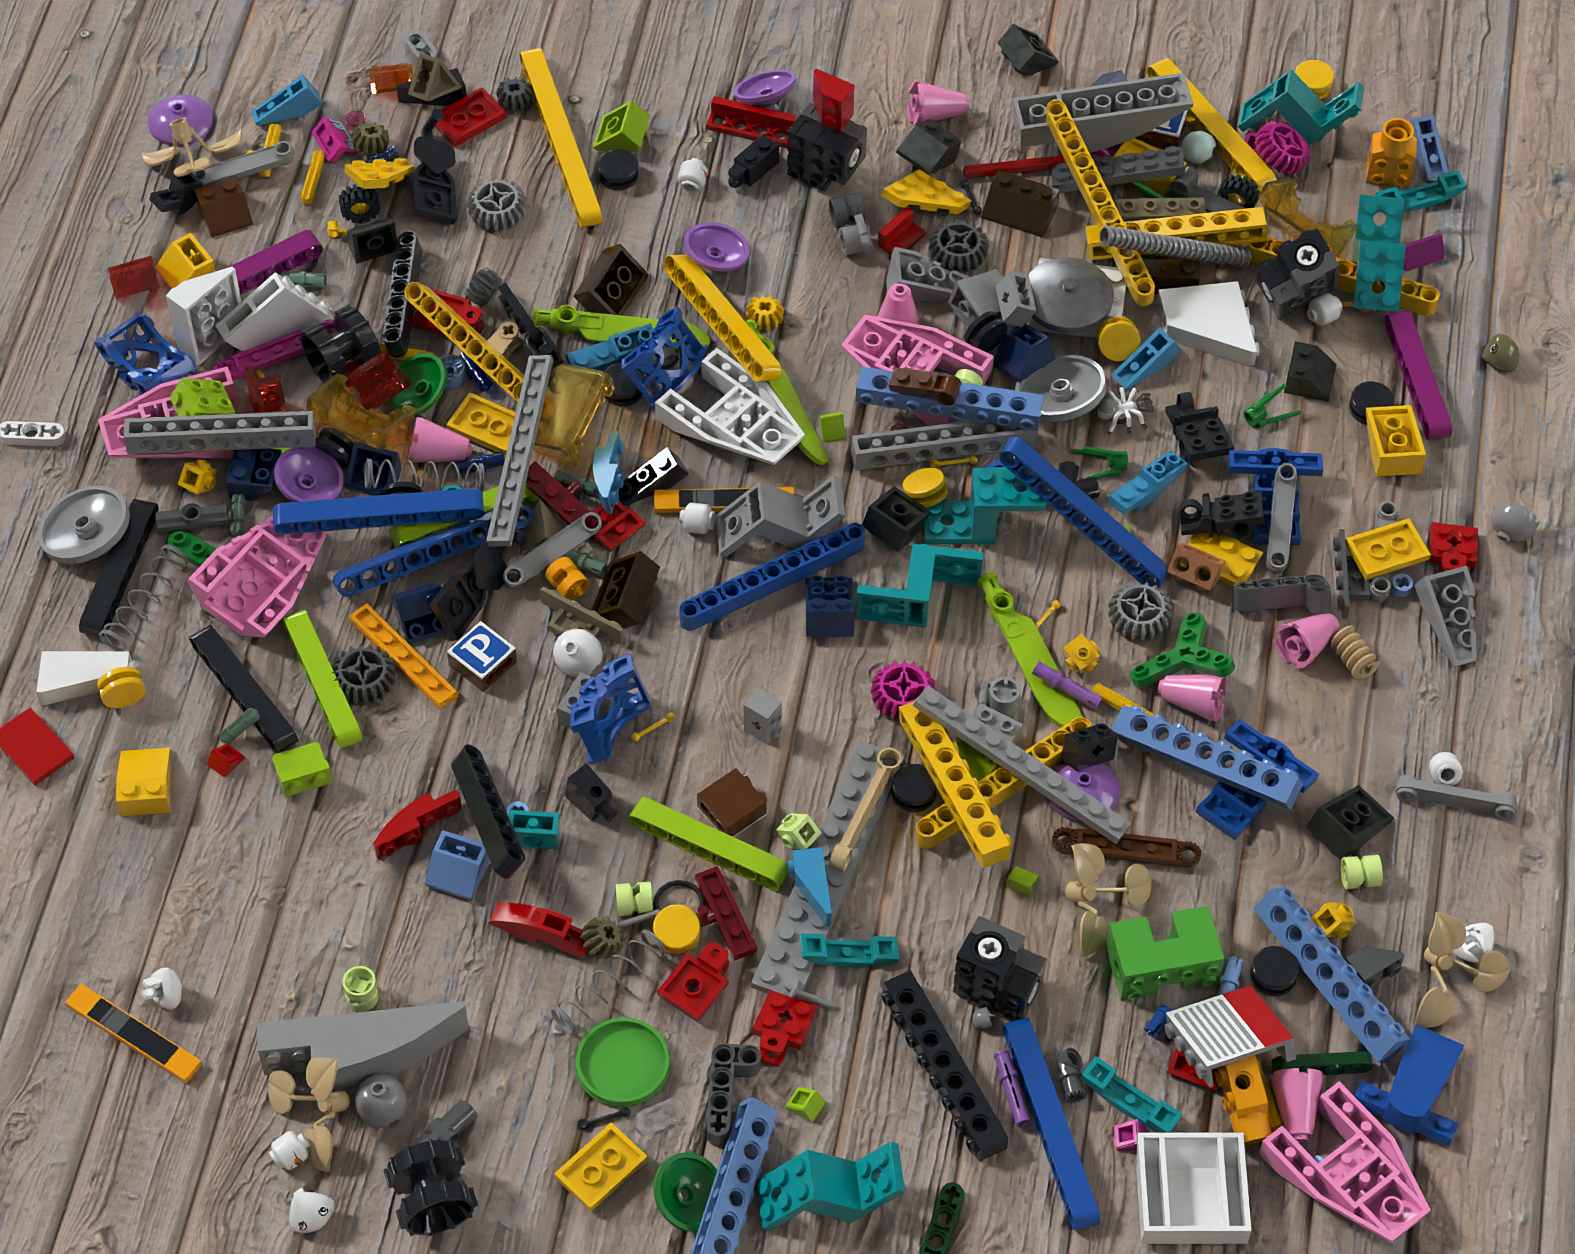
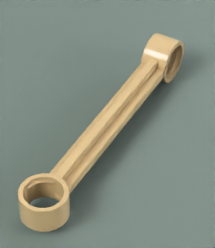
[829,748,902,872]

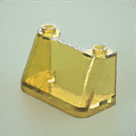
[1260,178,1359,258]
[533,363,615,467]
[306,373,416,449]

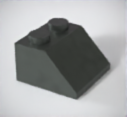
[997,24,1059,76]
[896,119,962,175]
[346,218,397,264]
[1284,341,1337,402]
[862,486,931,552]

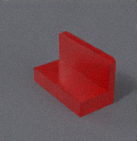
[878,207,926,255]

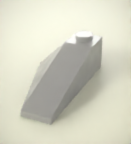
[886,247,968,302]
[1414,566,1477,667]

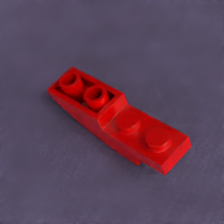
[373,790,462,859]
[488,902,588,959]

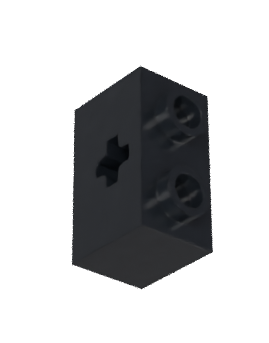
[1061,723,1118,771]

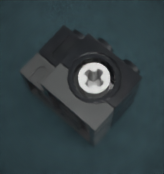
[787,102,867,191]
[1257,228,1340,320]
[953,915,1047,1021]

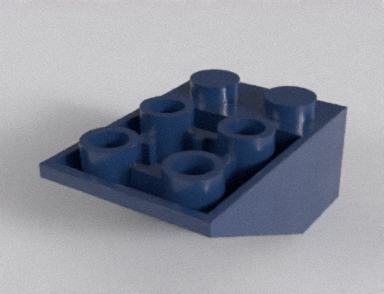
[805,576,854,637]

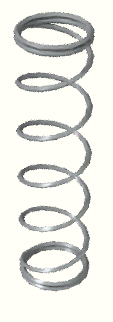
[365,458,485,492]
[99,545,188,652]
[551,929,665,1034]

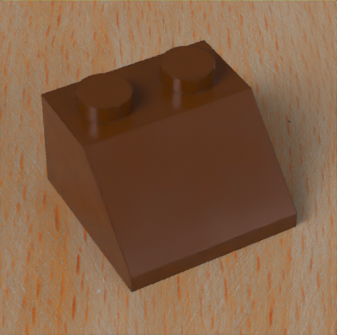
[194,176,253,238]

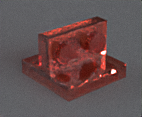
[106,256,160,299]
[347,351,412,410]
[244,365,286,413]

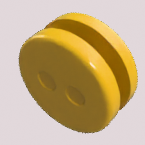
[1295,60,1334,99]
[1097,316,1141,362]
[902,468,948,508]
[97,667,146,708]
[653,904,701,955]

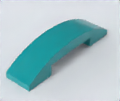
[1376,170,1467,212]
[799,933,900,967]
[1081,1056,1183,1133]

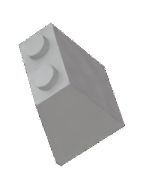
[948,269,1004,329]

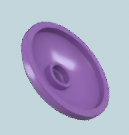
[733,70,797,106]
[148,94,213,146]
[683,222,750,272]
[274,447,344,502]
[1047,761,1120,823]

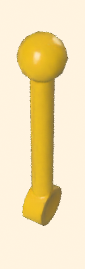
[930,455,978,468]
[1035,600,1061,629]
[631,712,675,742]

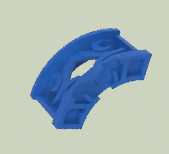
[622,305,709,409]
[93,313,197,395]
[570,653,651,765]

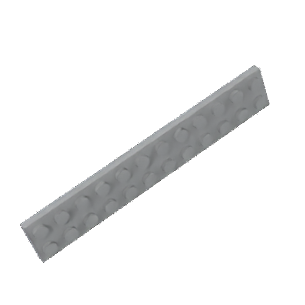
[751,740,905,999]

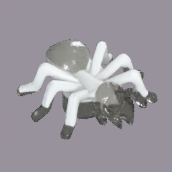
[1097,387,1154,434]

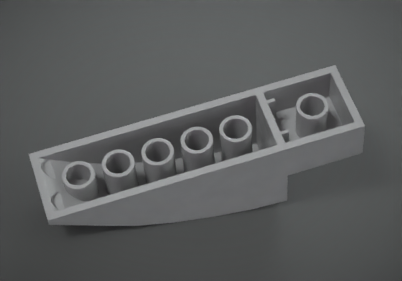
[1013,73,1193,153]
[257,1001,469,1092]

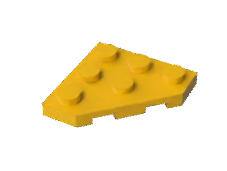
[345,158,414,189]
[881,169,972,214]

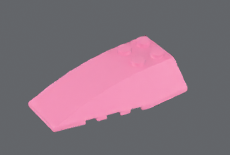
[188,516,328,638]

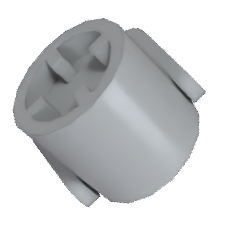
[839,214,873,256]
[978,677,1021,717]

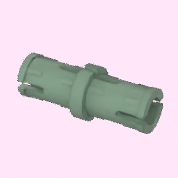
[280,271,327,289]
[562,549,607,577]

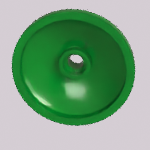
[387,353,447,417]
[653,1152,717,1232]

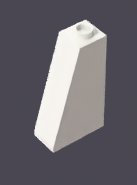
[36,651,136,705]

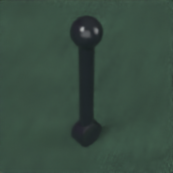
[960,180,981,215]
[577,1107,631,1130]

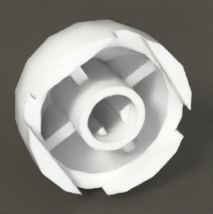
[553,629,603,677]

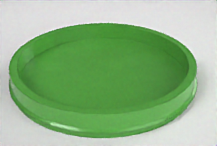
[575,1018,671,1107]

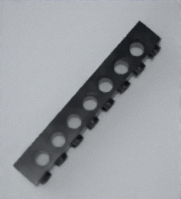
[881,970,1009,1161]

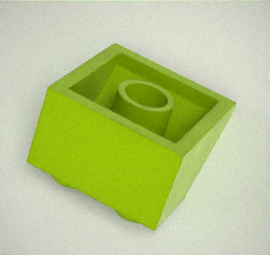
[593,100,650,152]

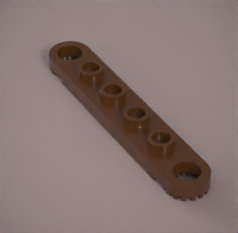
[1052,827,1202,868]

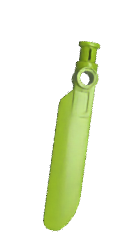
[532,305,710,350]
[745,320,829,465]
[977,572,1083,727]

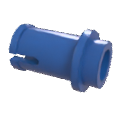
[1144,1005,1173,1038]

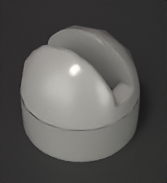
[972,1007,992,1029]

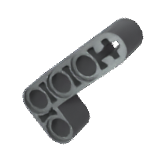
[1168,166,1247,213]
[1234,574,1331,614]
[707,1044,761,1147]

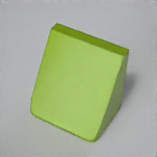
[820,412,845,442]
[1006,866,1039,897]
[785,1087,825,1122]

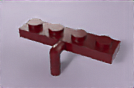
[525,461,598,529]
[695,866,757,961]

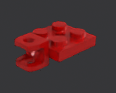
[412,288,485,337]
[1428,522,1478,573]
[657,942,729,1022]
[752,990,818,1067]

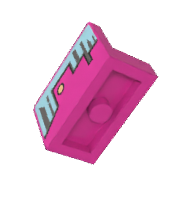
[311,117,358,163]

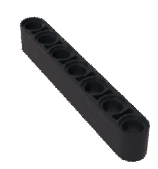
[382,231,422,358]
[79,499,159,637]
[189,625,299,754]
[451,744,525,879]

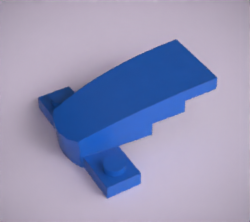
[1228,448,1323,545]
[1196,719,1319,840]
[1354,1024,1464,1146]

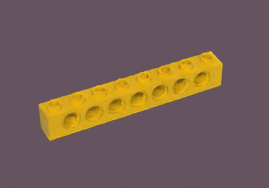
[1086,207,1267,260]
[899,701,1012,869]

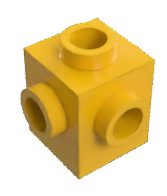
[177,459,218,495]
[1062,633,1100,674]
[1311,902,1357,939]

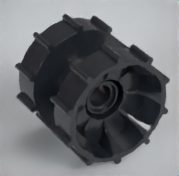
[299,304,384,391]
[383,1139,478,1236]

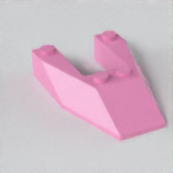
[841,315,994,426]
[98,366,237,459]
[1259,1081,1431,1243]

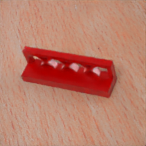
[706,96,796,148]

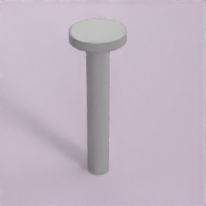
[615,909,660,933]
[789,983,835,1010]

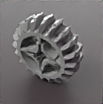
[467,177,527,231]
[1108,580,1172,642]

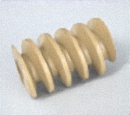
[1330,625,1380,679]

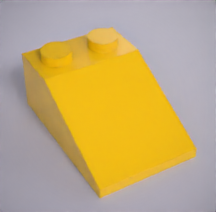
[1366,405,1426,477]
[116,747,171,817]

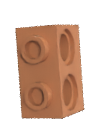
[1167,543,1226,591]

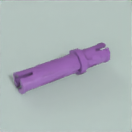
[1031,660,1102,710]
[994,1050,1031,1127]

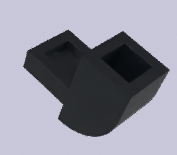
[149,173,203,216]

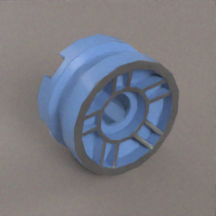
[439,354,467,390]

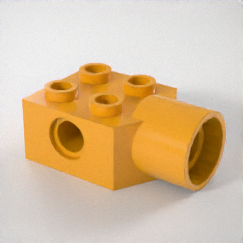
[1366,118,1417,186]
[1215,1055,1272,1146]

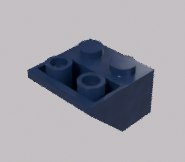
[993,323,1055,382]
[226,448,282,501]
[391,582,446,644]

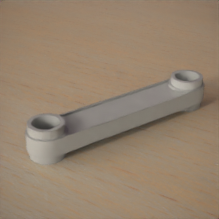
[192,141,295,187]
[1266,463,1297,574]
[1369,501,1398,603]
[503,512,602,588]
[1396,775,1517,820]

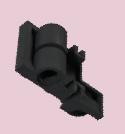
[1165,392,1234,462]
[1180,491,1264,539]

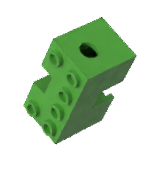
[1105,906,1224,1000]

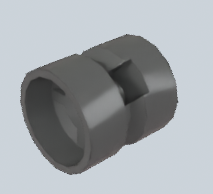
[829,193,866,226]

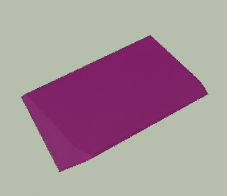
[1403,233,1444,271]

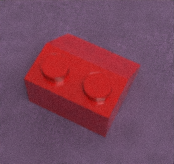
[813,69,855,132]

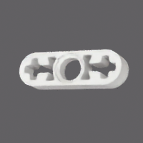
[0,421,66,446]

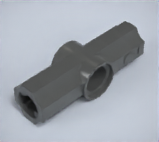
[156,503,229,534]
[415,1099,477,1145]

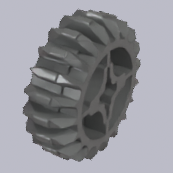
[928,219,988,273]
[332,644,396,706]

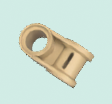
[481,322,521,365]

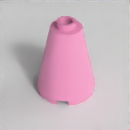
[907,81,969,125]
[877,283,920,325]
[408,417,473,463]
[1275,613,1339,668]
[1158,674,1227,722]
[1270,1068,1323,1142]

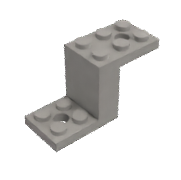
[715,475,846,557]

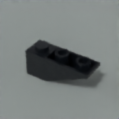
[396,68,467,106]
[618,448,689,507]

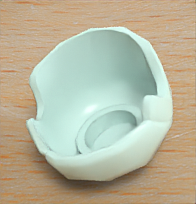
[1181,131,1216,164]

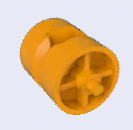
[545,557,589,600]

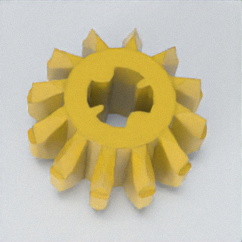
[746,294,784,332]

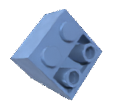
[425,830,490,901]

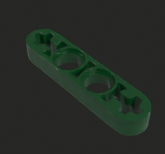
[1271,1051,1373,1075]
[919,1182,964,1254]

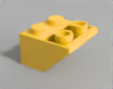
[155,233,216,289]

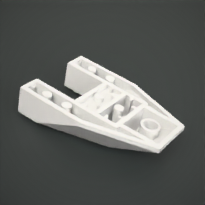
[655,348,805,465]

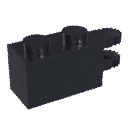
[728,134,779,188]

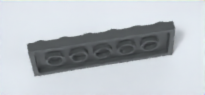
[1052,146,1185,193]

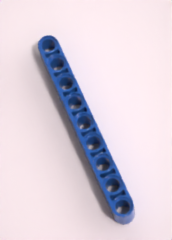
[999,437,1168,589]
[273,489,485,534]
[332,502,533,597]
[679,523,865,631]
[1003,1017,1100,1231]

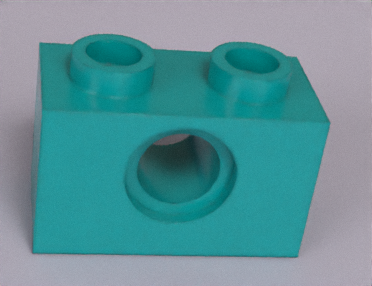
[509,810,561,849]

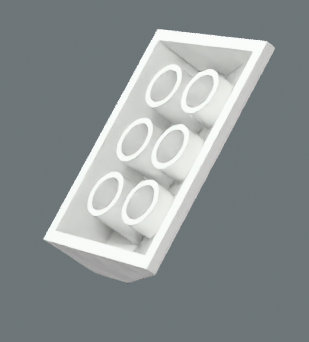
[166,267,241,366]

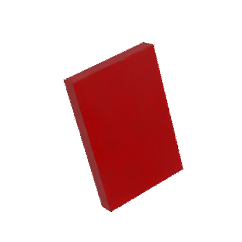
[429,87,508,147]
[0,707,75,786]

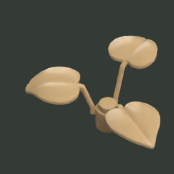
[142,118,242,177]
[1065,843,1152,957]
[1415,912,1510,1028]
[268,1057,350,1172]

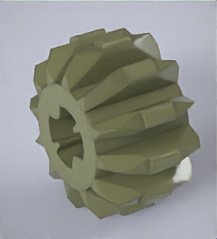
[352,121,389,157]
[580,915,625,960]

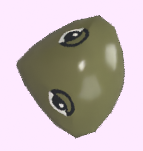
[1482,333,1519,372]

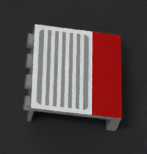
[1164,985,1296,1087]

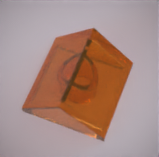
[368,62,413,94]

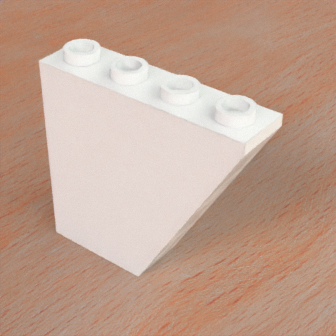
[215,272,334,352]
[1157,281,1259,366]

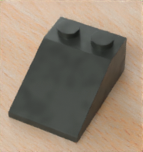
[1306,785,1394,860]

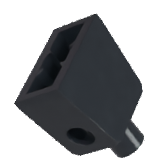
[565,763,618,823]

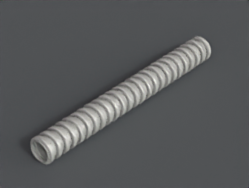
[1100,225,1251,268]

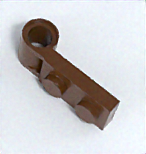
[888,367,962,406]

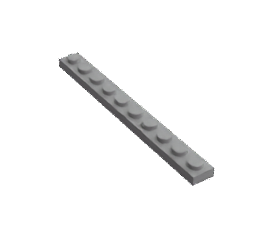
[486,355,553,547]
[913,686,1131,844]

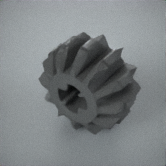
[496,76,533,113]
[465,267,502,307]

